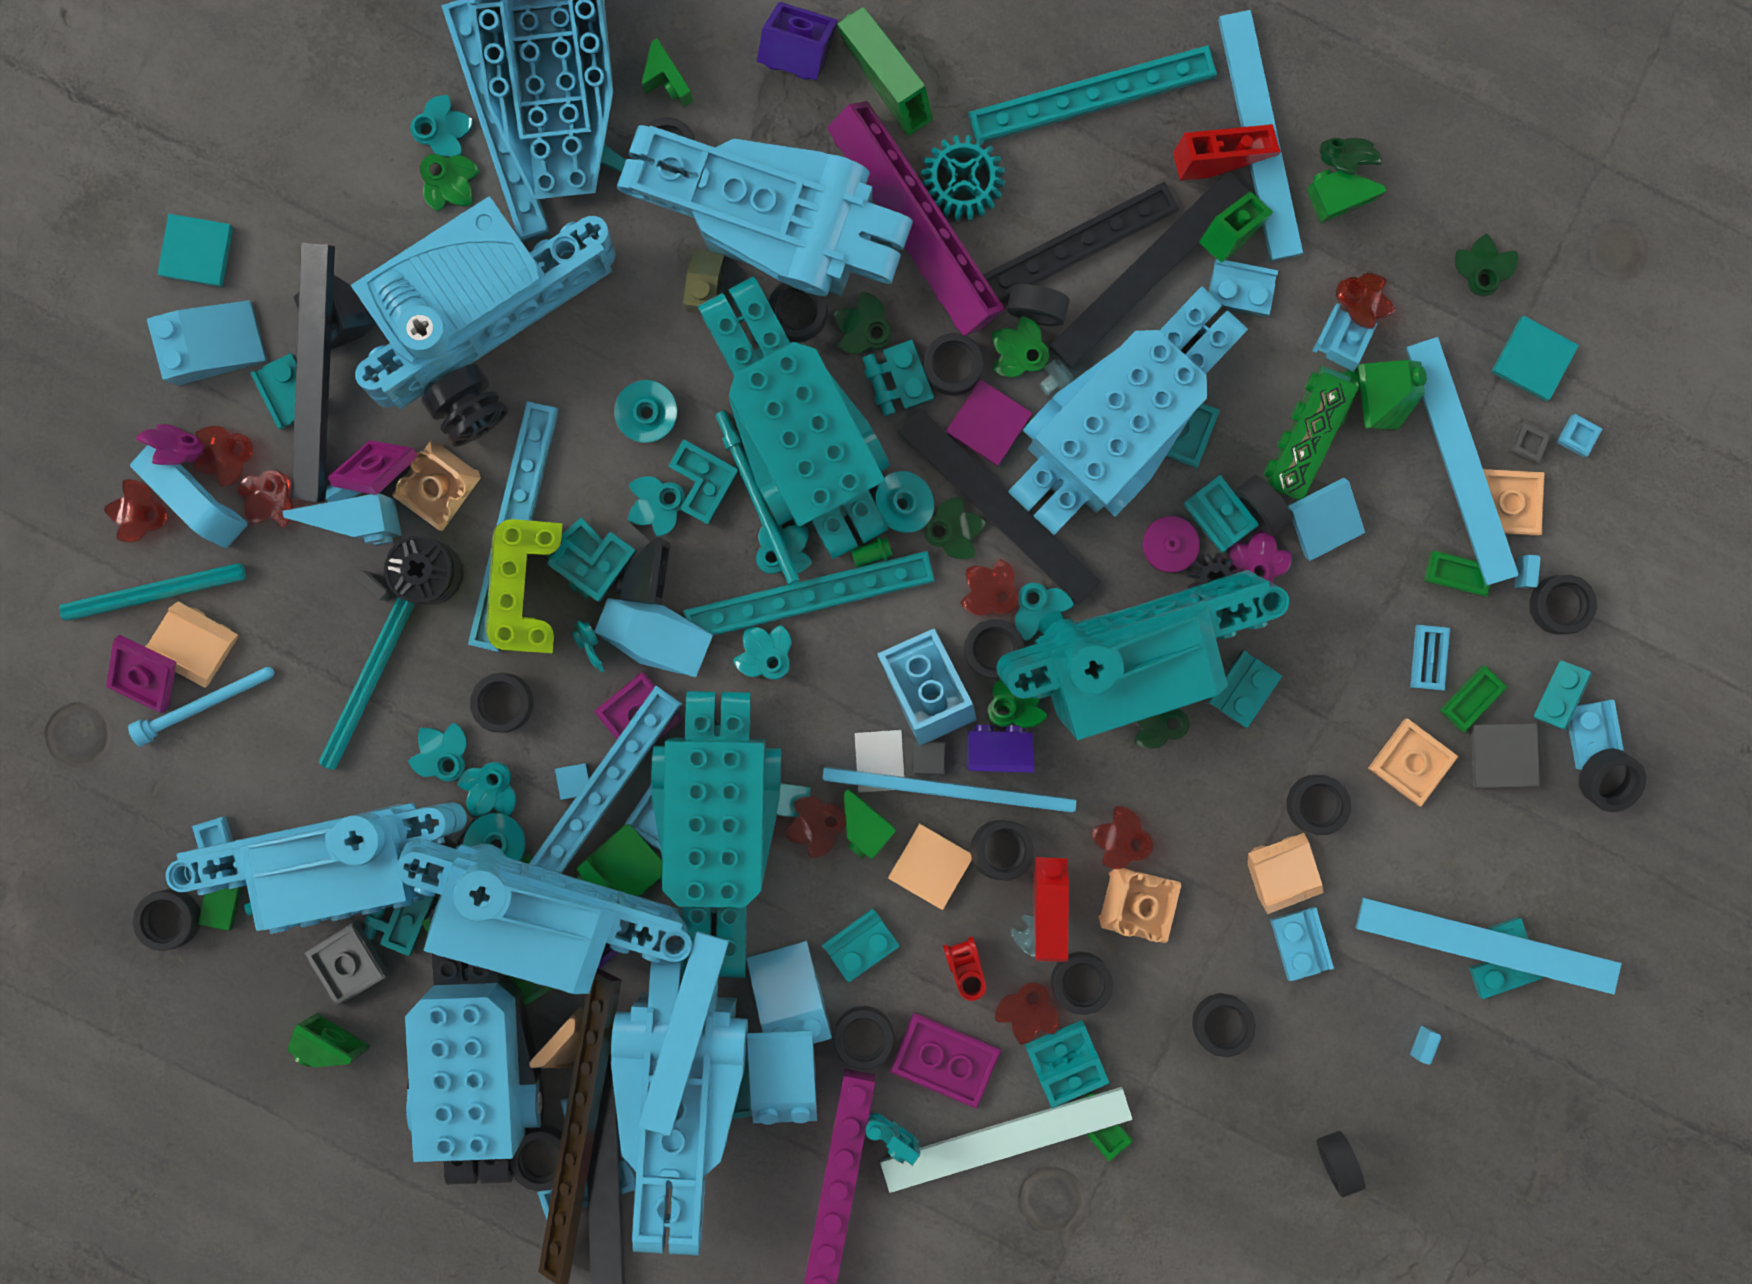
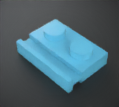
[1208,259,1278,317]
[1312,303,1378,372]
[1568,700,1624,770]
[1270,906,1334,981]

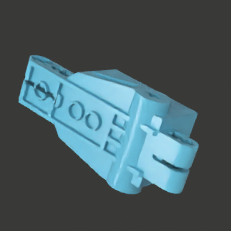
[617,125,913,297]
[1008,286,1248,535]
[166,802,467,934]
[396,839,692,995]
[611,959,748,1256]

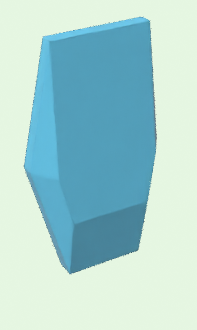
[594,598,713,677]

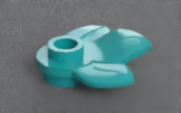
[410,95,473,157]
[628,476,686,537]
[756,516,812,574]
[1014,582,1074,641]
[571,620,605,673]
[733,625,792,680]
[408,723,467,782]
[457,761,516,816]

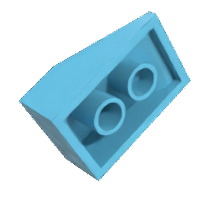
[147,300,267,386]
[283,493,402,546]
[877,628,977,746]
[746,940,832,1044]
[747,1031,817,1125]

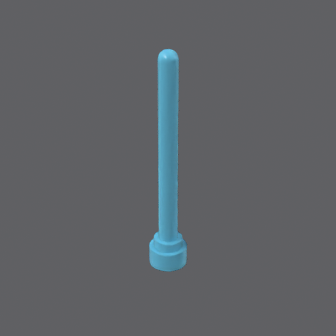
[128,667,275,747]

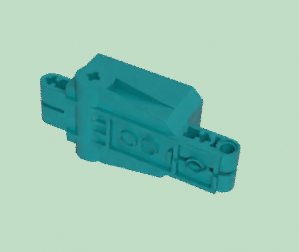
[697,276,890,560]
[996,570,1289,741]
[651,691,781,978]

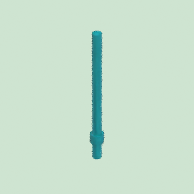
[715,410,800,585]

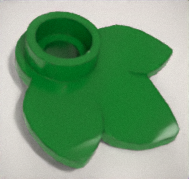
[420,154,480,212]
[991,316,1050,377]
[988,679,1047,728]

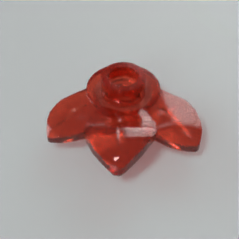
[1336,273,1396,329]
[193,426,253,487]
[237,470,293,528]
[104,479,167,542]
[960,559,1019,616]
[785,796,846,858]
[1091,806,1153,869]
[995,982,1059,1044]

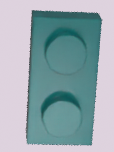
[1533,660,1592,731]

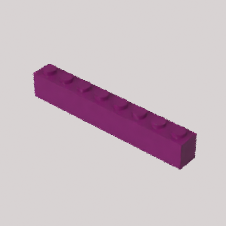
[827,101,1005,336]
[803,1068,875,1284]

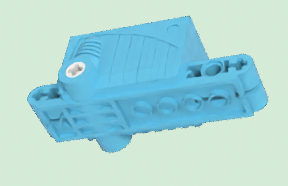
[351,196,616,410]

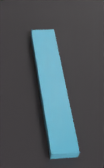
[638,931,729,1137]

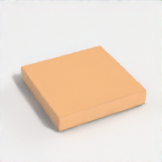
[1483,469,1545,536]
[1368,718,1459,807]
[888,823,972,910]

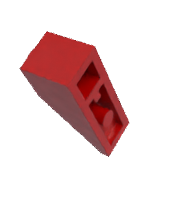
[1173,124,1281,181]
[1032,857,1069,962]

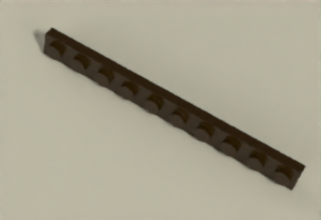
[538,969,622,1284]

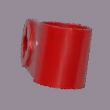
[943,936,986,1001]

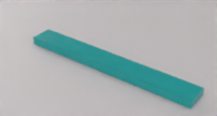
[968,45,1217,143]
[683,551,935,636]

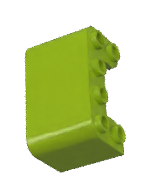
[485,519,563,653]

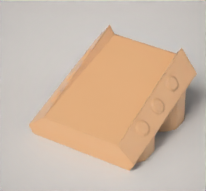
[392,441,481,531]
[145,601,239,688]
[1248,833,1323,914]
[1098,867,1181,943]
[529,1007,583,1069]

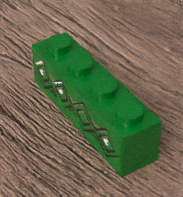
[1263,365,1359,500]

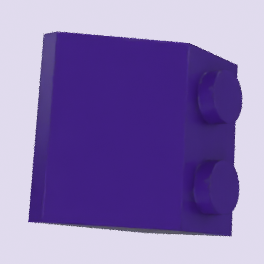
[757,2,838,80]
[966,724,1034,773]

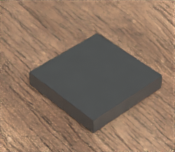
[1471,723,1540,788]
[304,921,390,1007]

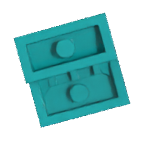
[1024,1020,1109,1108]

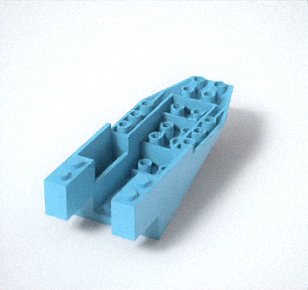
[468,0,613,200]

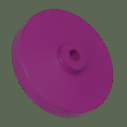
[1142,516,1200,573]

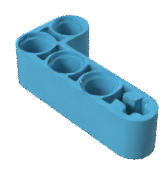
[130,445,248,549]

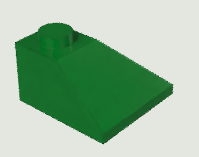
[1358,360,1427,431]
[287,1013,370,1068]

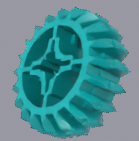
[921,135,1005,222]

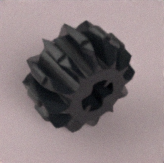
[1186,553,1240,589]

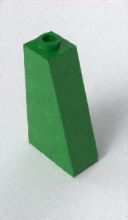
[838,6,933,137]

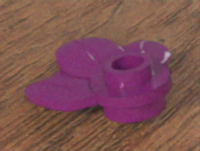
[136,424,204,465]
[1229,530,1291,583]

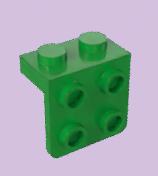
[577,824,662,897]

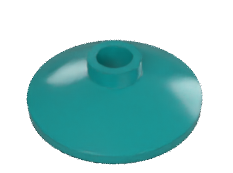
[614,380,677,443]
[875,471,934,533]
[463,813,526,861]

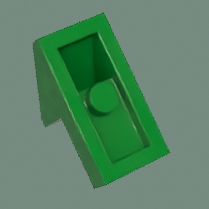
[642,38,694,108]

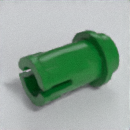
[851,537,893,568]

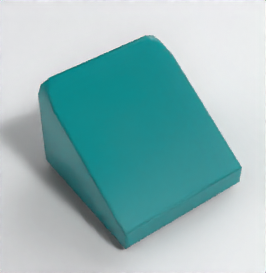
[777,782,811,819]

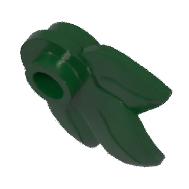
[1319,138,1382,175]
[1455,234,1518,297]
[834,292,893,354]
[923,497,986,559]
[1134,708,1190,749]

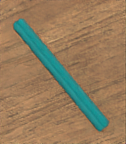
[59,563,246,621]
[319,597,415,770]

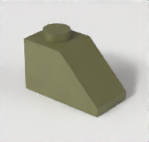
[683,249,725,313]

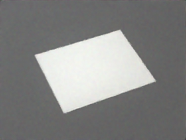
[855,730,904,792]

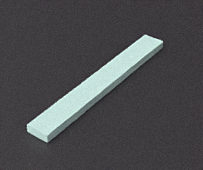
[880,1087,1132,1193]

